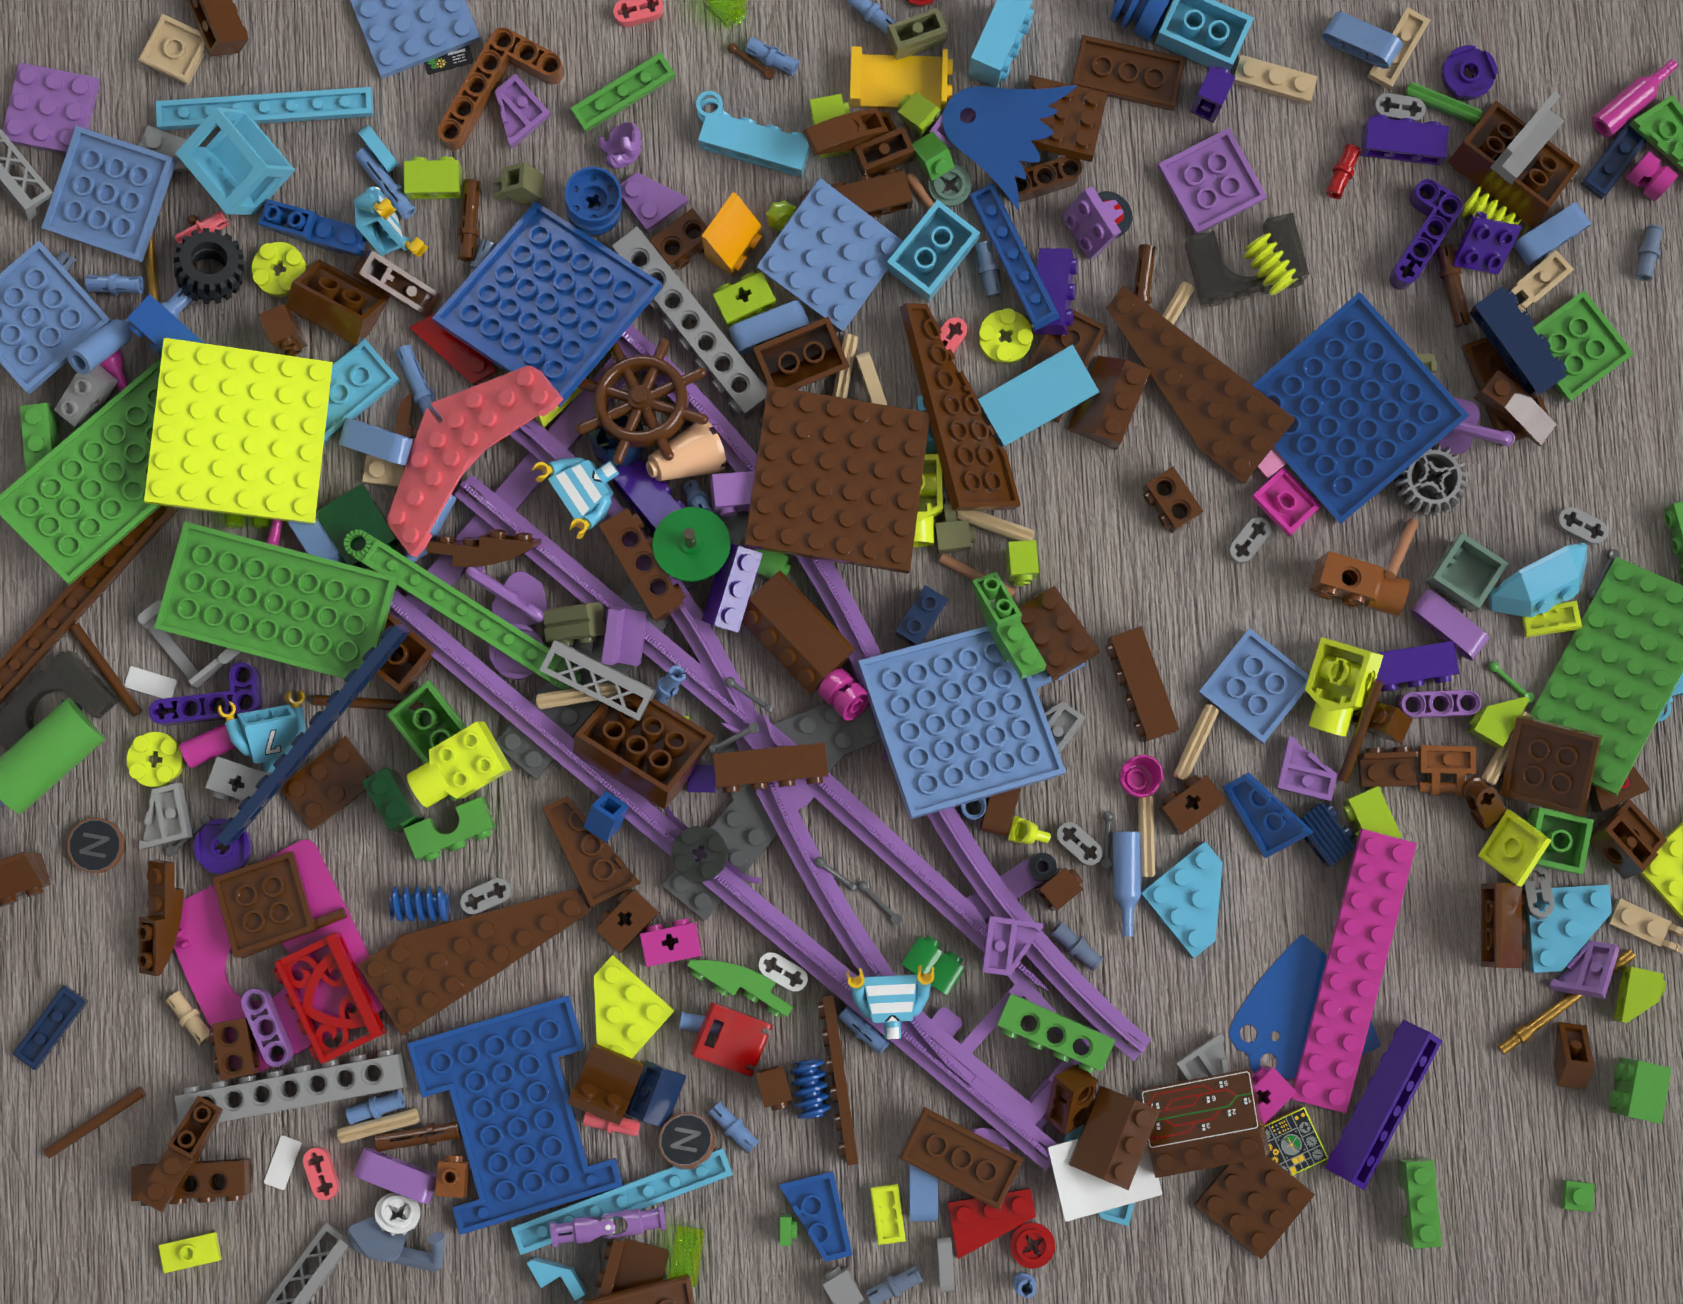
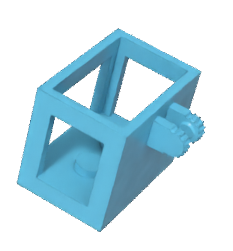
[175,107,295,215]

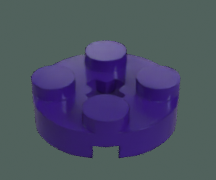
[1441,45,1497,100]
[194,819,252,874]

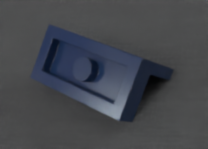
[626,1060,686,1127]

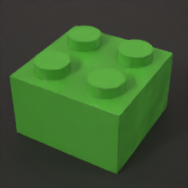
[1527,807,1594,874]
[1608,1057,1672,1124]

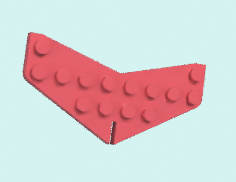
[387,366,564,558]

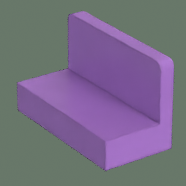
[601,606,648,666]

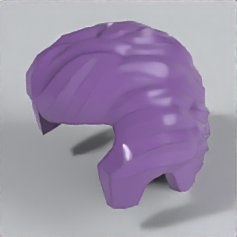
[599,122,642,169]

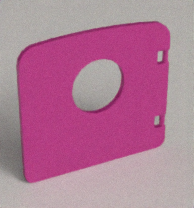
[174,839,385,1073]

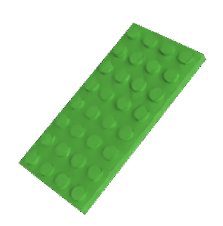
[0,360,161,586]
[154,521,398,685]
[1530,557,1683,796]

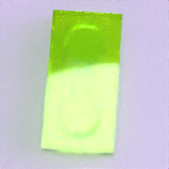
[669,1224,705,1287]

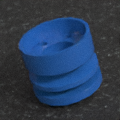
[1109,0,1173,41]
[564,166,622,236]

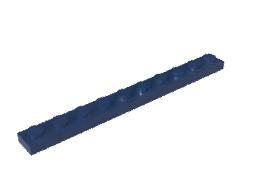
[217,625,411,846]

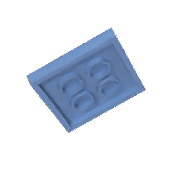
[1197,628,1309,744]

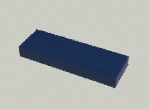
[1581,120,1647,199]
[12,985,88,1070]

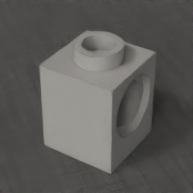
[822,1266,864,1304]

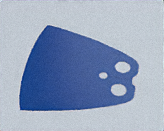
[1229,934,1380,1080]

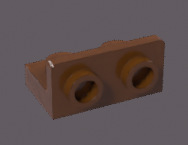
[1358,746,1418,788]

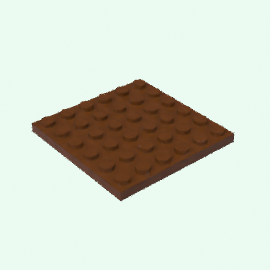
[744,385,930,574]

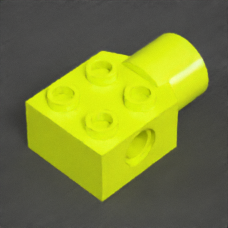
[913,454,943,547]
[1305,637,1384,737]
[407,721,512,808]

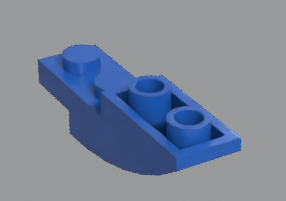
[258,199,367,257]

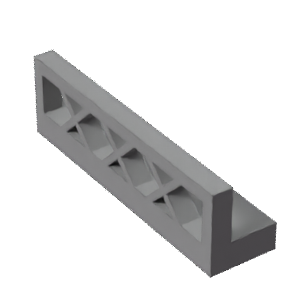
[1490,91,1564,184]
[0,129,53,221]
[540,640,657,721]
[266,1222,351,1304]

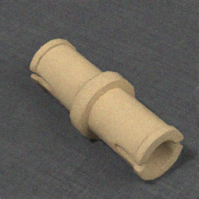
[165,991,210,1046]

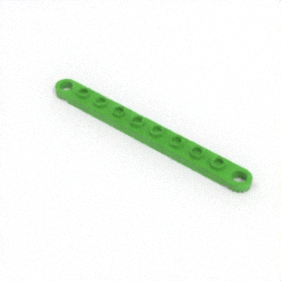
[344,529,581,690]

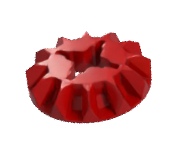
[1010,1222,1055,1269]

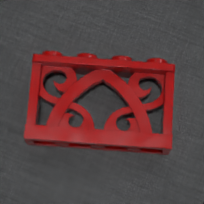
[273,932,387,1064]

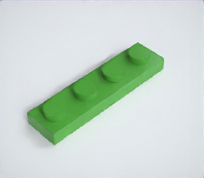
[570,52,676,133]

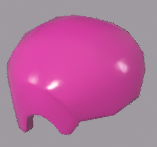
[1119,754,1164,798]

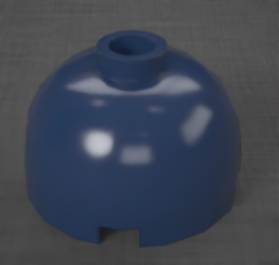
[590,416,645,468]

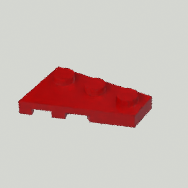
[409,312,497,386]
[948,1187,1036,1259]

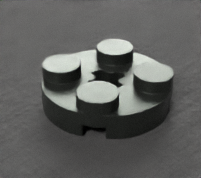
[671,826,728,882]

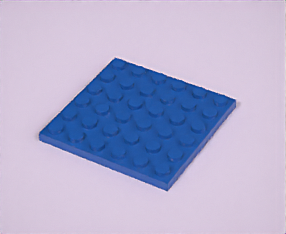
[432,201,663,408]
[1252,291,1469,524]

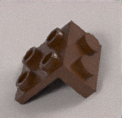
[596,1237,669,1296]

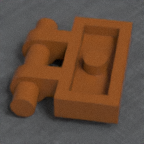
[1418,745,1476,796]

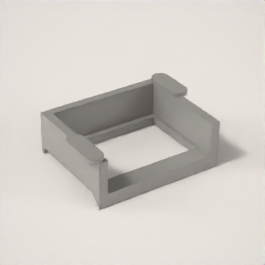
[138,601,241,689]

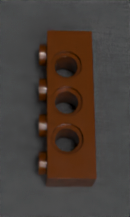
[599,508,686,623]
[131,1158,252,1206]

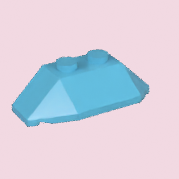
[1489,543,1587,618]

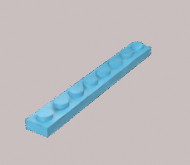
[156,87,374,130]
[511,1147,733,1255]

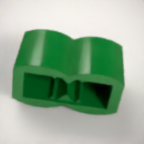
[900,935,965,995]

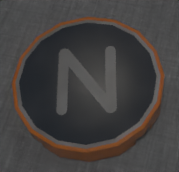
[67,818,125,873]
[658,1113,715,1170]

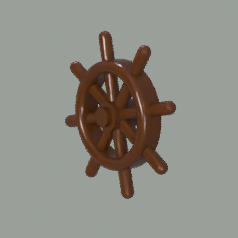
[576,338,708,465]

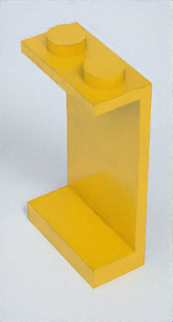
[850,46,953,110]

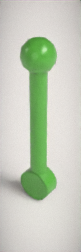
[1488,661,1535,703]

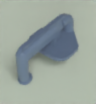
[348,1215,445,1271]

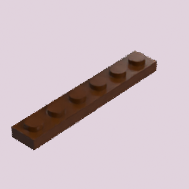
[818,994,858,1166]

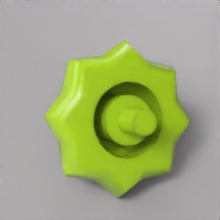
[765,200,796,233]

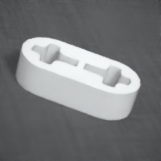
[759,952,808,991]

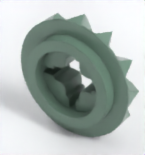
[929,164,971,207]

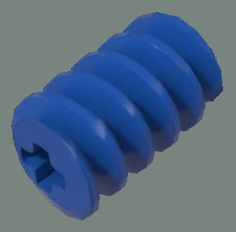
[389,886,450,921]
[790,1058,830,1119]

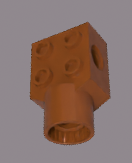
[1309,551,1410,617]

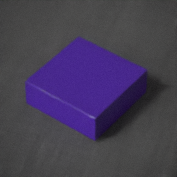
[688,765,716,793]

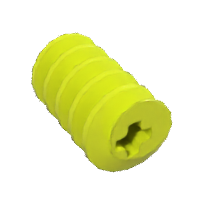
[1461,187,1522,225]
[1243,233,1297,296]

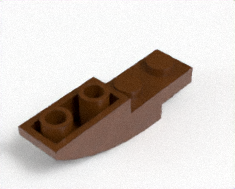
[803,108,897,155]
[427,529,541,567]
[137,859,184,976]
[137,1095,223,1213]

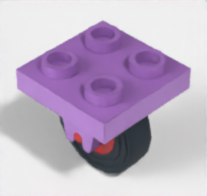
[1061,186,1133,260]

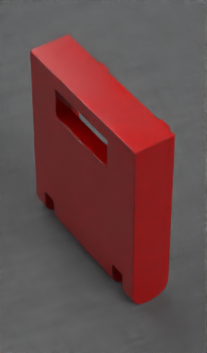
[690,1001,773,1077]

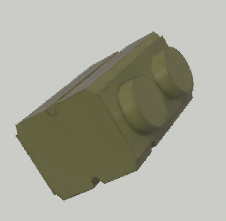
[886,7,948,60]
[542,602,606,646]

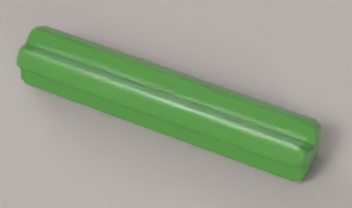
[1405,82,1482,125]

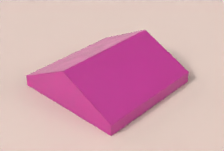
[1251,467,1321,537]

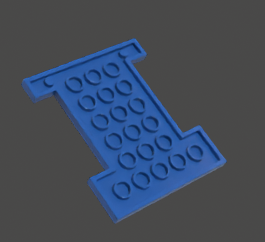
[407,995,623,1235]

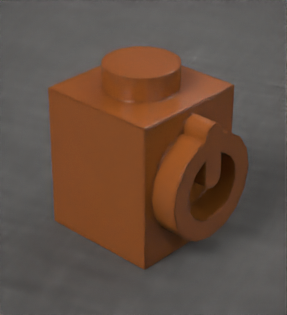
[435,1154,470,1198]

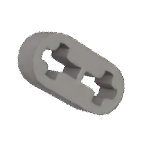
[1373,93,1426,122]
[1555,507,1608,545]
[1228,517,1271,564]
[1056,822,1102,866]
[1523,865,1554,920]
[460,878,512,915]
[937,1237,954,1292]

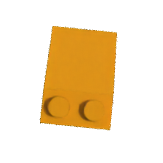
[702,192,763,276]

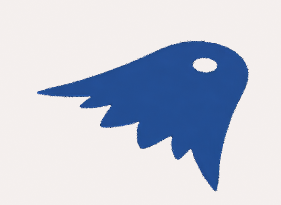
[942,85,1077,210]

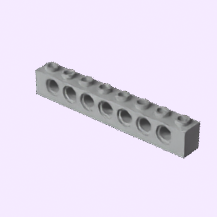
[612,226,767,419]
[175,1049,408,1125]

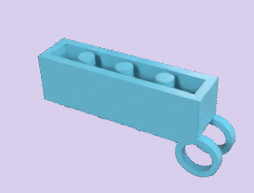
[696,91,811,178]

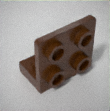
[567,1043,644,1125]

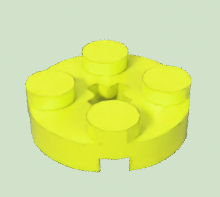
[252,242,308,297]
[979,308,1033,364]
[127,732,185,788]

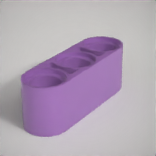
[1410,589,1490,660]
[1395,690,1481,719]
[241,988,294,1067]
[353,1147,437,1204]

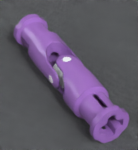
[550,1205,666,1248]

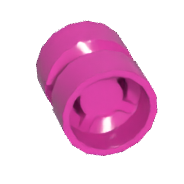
[1625,151,1678,202]
[818,668,869,721]

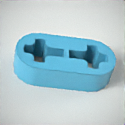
[358,125,399,173]

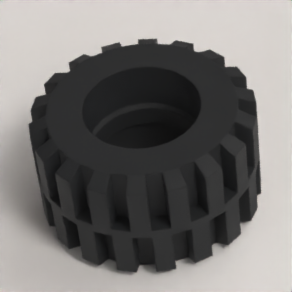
[174,228,244,304]

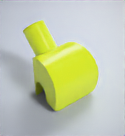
[1008,816,1051,845]

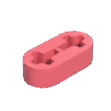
[613,0,664,27]
[940,317,967,354]
[303,1147,340,1200]

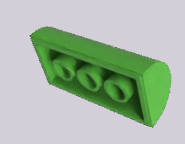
[386,680,467,801]
[0,698,106,814]

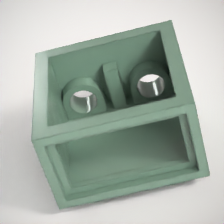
[1425,533,1509,612]

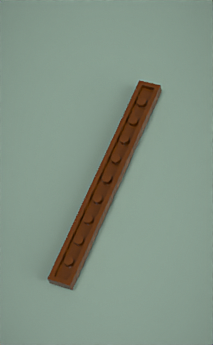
[0,505,177,705]

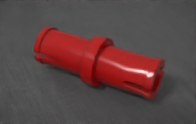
[1325,144,1362,199]

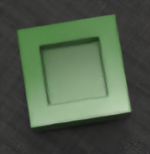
[1561,1180,1595,1212]
[780,1214,797,1246]

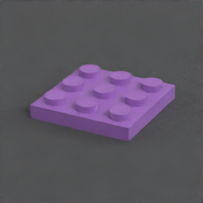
[3,62,100,154]
[1157,128,1267,236]

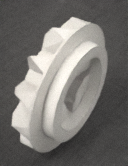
[375,1192,420,1236]

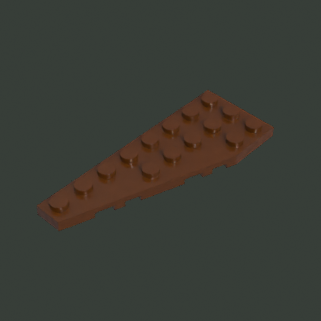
[1106,286,1295,484]
[899,303,1021,511]
[357,888,592,1036]

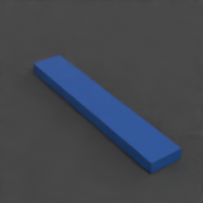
[969,182,1060,330]

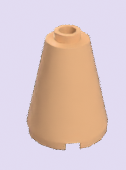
[646,422,726,481]

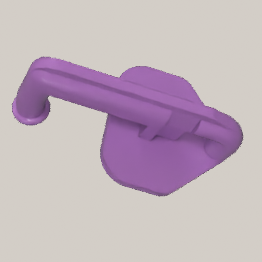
[1438,397,1515,454]
[465,566,548,626]

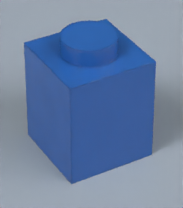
[583,791,629,842]

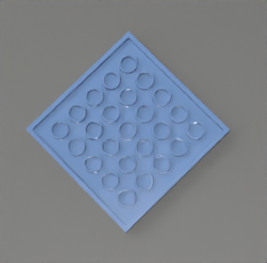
[856,626,1066,820]

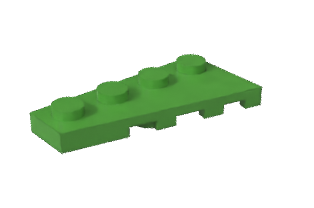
[1629,95,1683,172]

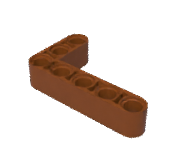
[438,27,564,150]

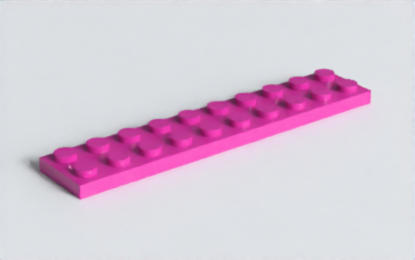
[1291,828,1417,1113]

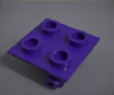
[1453,211,1522,274]

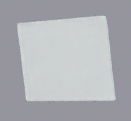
[1048,1139,1162,1222]

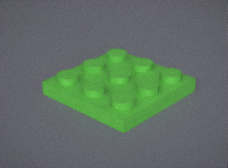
[1533,290,1634,403]

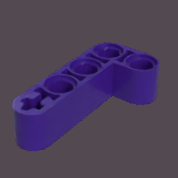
[1389,179,1463,290]
[149,662,263,726]

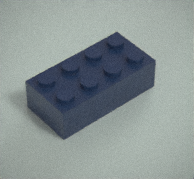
[1469,286,1567,400]

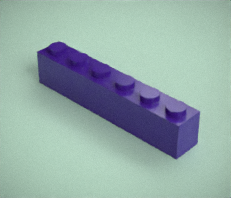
[1325,1019,1442,1190]

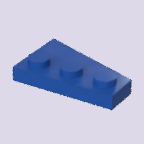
[1223,772,1314,858]
[779,1171,853,1262]

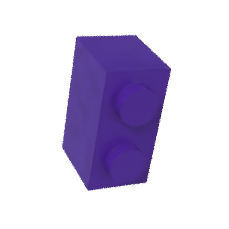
[1190,66,1235,123]

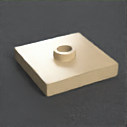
[138,13,207,86]

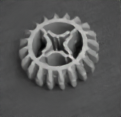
[1394,443,1469,516]

